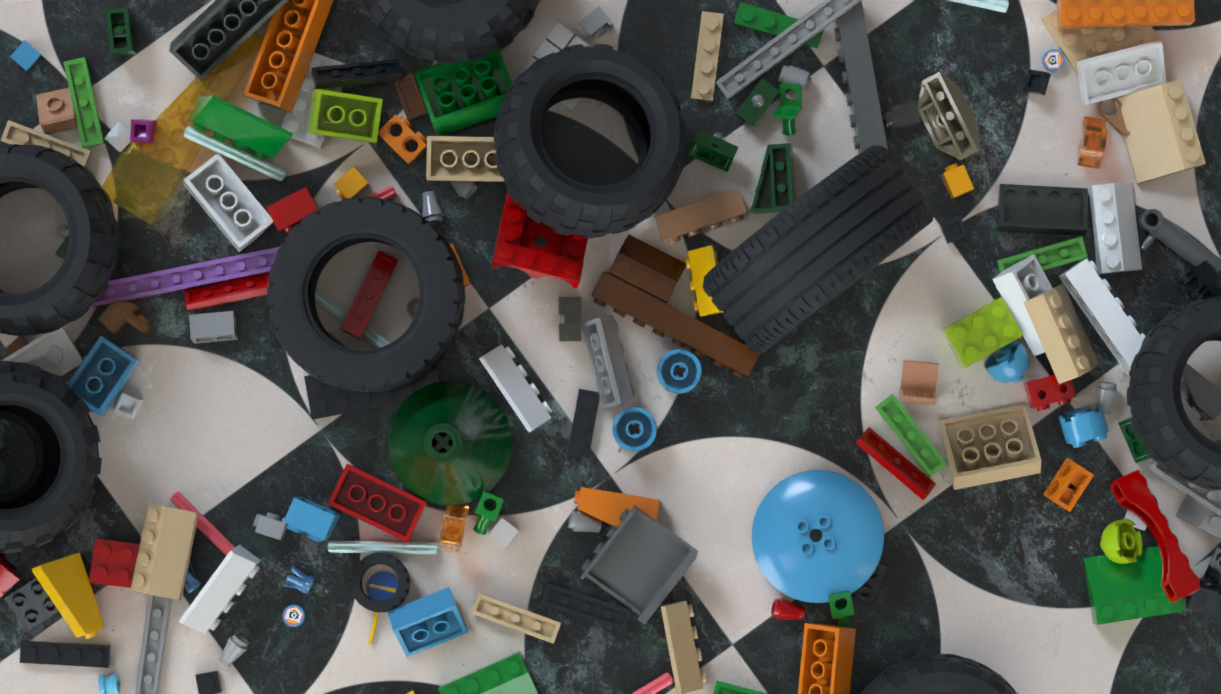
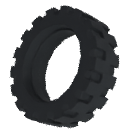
[350,553,410,612]

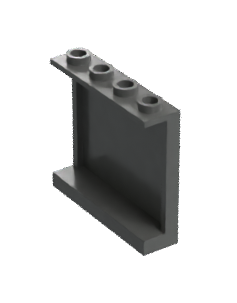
[580,505,699,625]

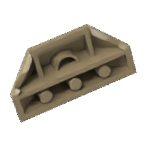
[917,71,980,160]

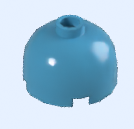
[984,341,1030,383]

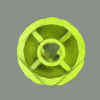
[1100,519,1143,564]

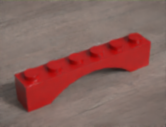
[1109,470,1201,604]

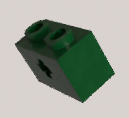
[105,7,136,57]

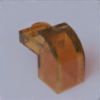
[1077,116,1108,169]
[98,301,152,335]
[438,505,469,553]

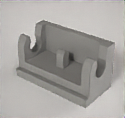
[189,311,238,344]

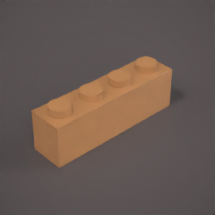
[655,188,747,244]

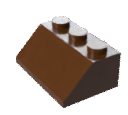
[608,234,686,303]

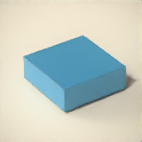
[10,40,42,72]

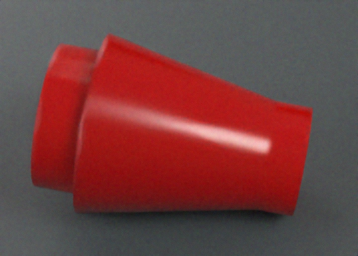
[771,598,805,620]

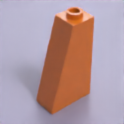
[574,487,660,527]

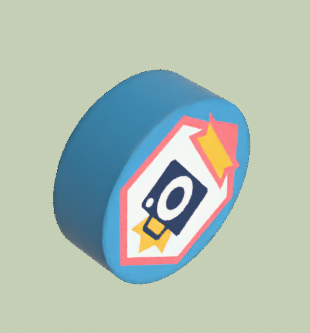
[1042,49,1065,72]
[283,604,305,627]

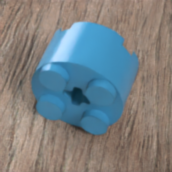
[657,349,702,394]
[1059,404,1109,448]
[612,407,657,451]

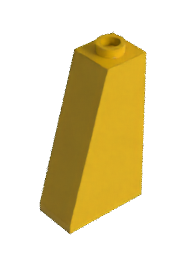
[32,552,105,639]

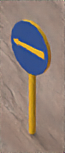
[366,572,399,645]

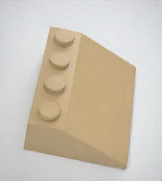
[1114,79,1206,183]
[1023,284,1099,384]
[939,404,1042,490]

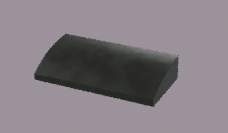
[997,184,1088,236]

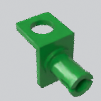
[773,83,803,136]
[473,491,504,535]
[828,591,854,628]

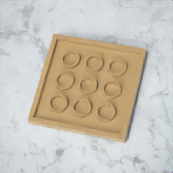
[1041,10,1163,78]

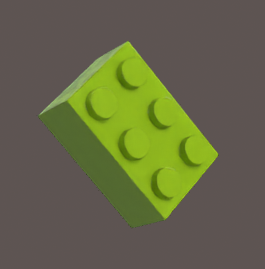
[307,89,383,143]
[941,297,1023,368]

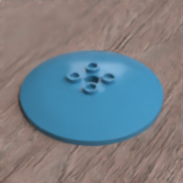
[752,470,884,603]

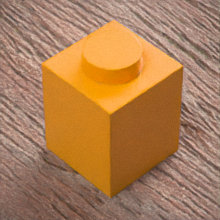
[941,163,974,199]
[334,167,370,199]

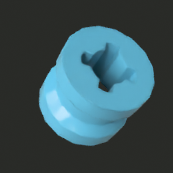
[98,673,120,694]

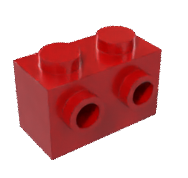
[1023,375,1076,411]

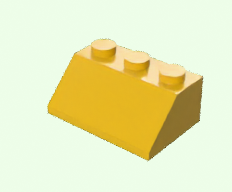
[685,245,724,317]

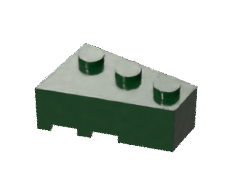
[750,143,796,214]

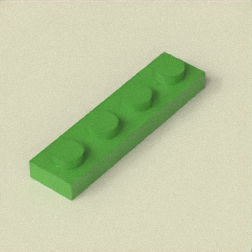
[64,57,105,148]
[996,236,1088,273]
[875,394,947,477]

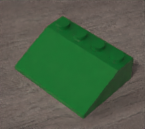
[414,49,512,136]
[188,95,293,160]
[1083,546,1185,625]
[438,651,539,694]

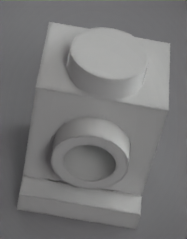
[578,6,613,40]
[253,512,288,540]

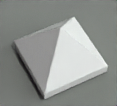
[104,122,131,153]

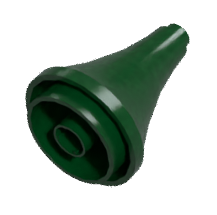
[388,381,513,505]

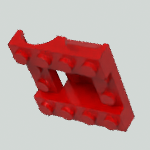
[491,191,588,289]

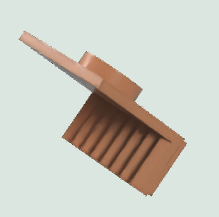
[36,88,77,134]
[900,360,939,404]

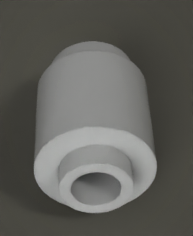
[778,65,812,90]

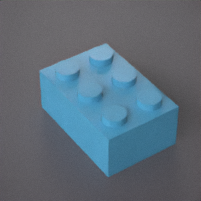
[68,336,141,416]
[283,497,341,542]

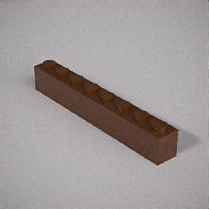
[591,272,760,378]

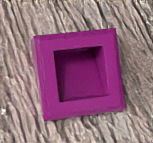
[130,119,157,143]

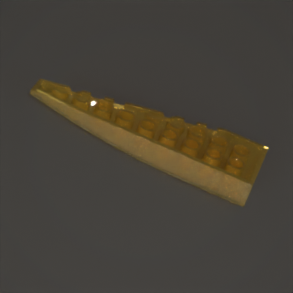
[102,31,265,226]

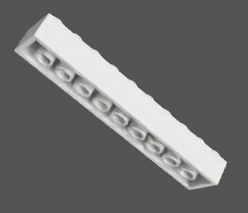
[1058,259,1215,442]

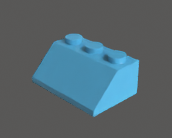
[388,587,468,657]

